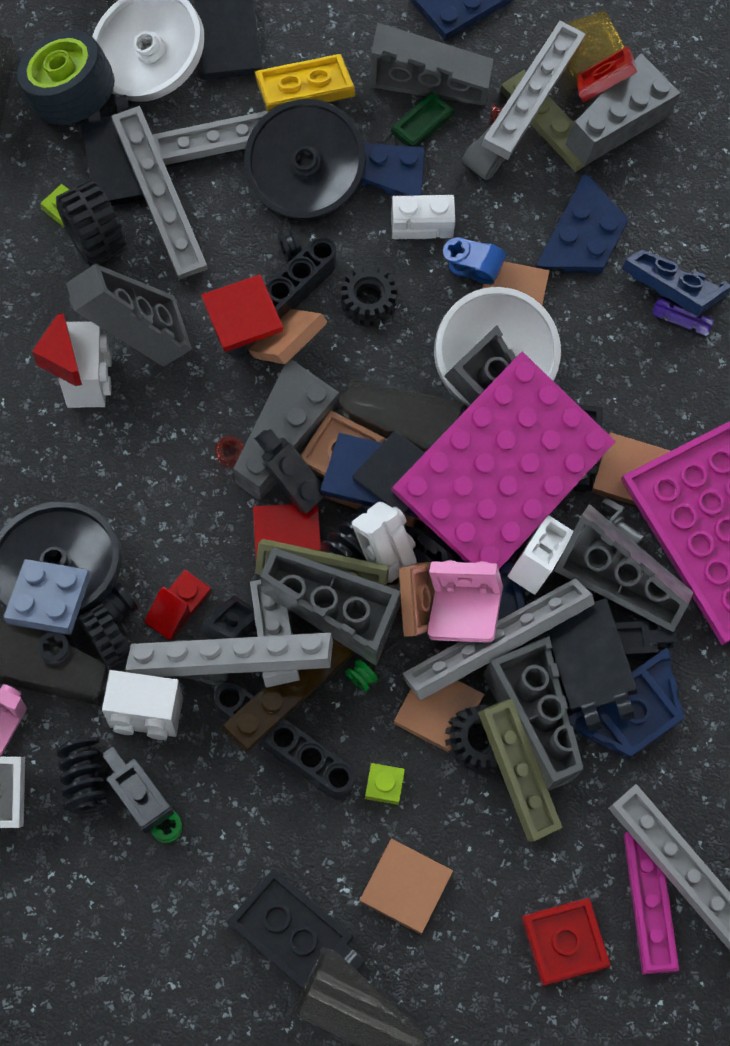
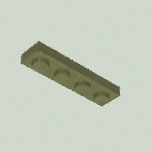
[500,70,589,173]
[255,539,390,586]
[478,699,562,841]

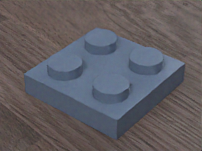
[3,559,91,635]

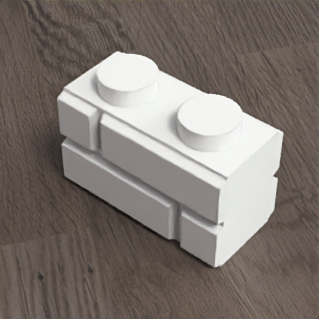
[391,195,455,239]
[352,502,417,583]

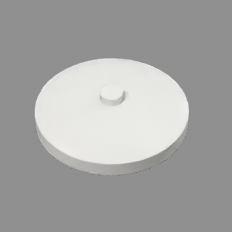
[92,0,204,102]
[434,287,561,407]

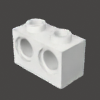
[507,515,574,595]

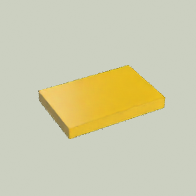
[255,54,355,112]

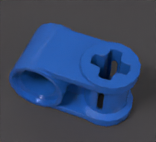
[443,237,506,285]

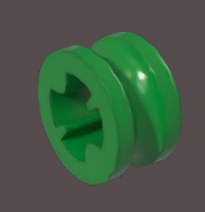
[345,659,378,692]
[151,811,182,843]

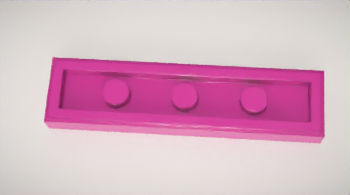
[624,832,679,975]

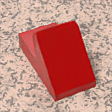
[144,570,212,642]

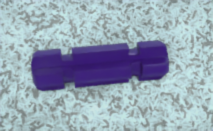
[653,298,714,335]

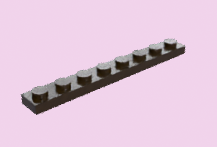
[222,561,419,753]

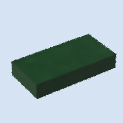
[391,92,454,147]

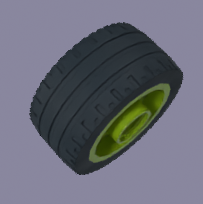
[17,30,115,125]

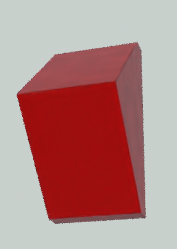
[32,313,82,386]

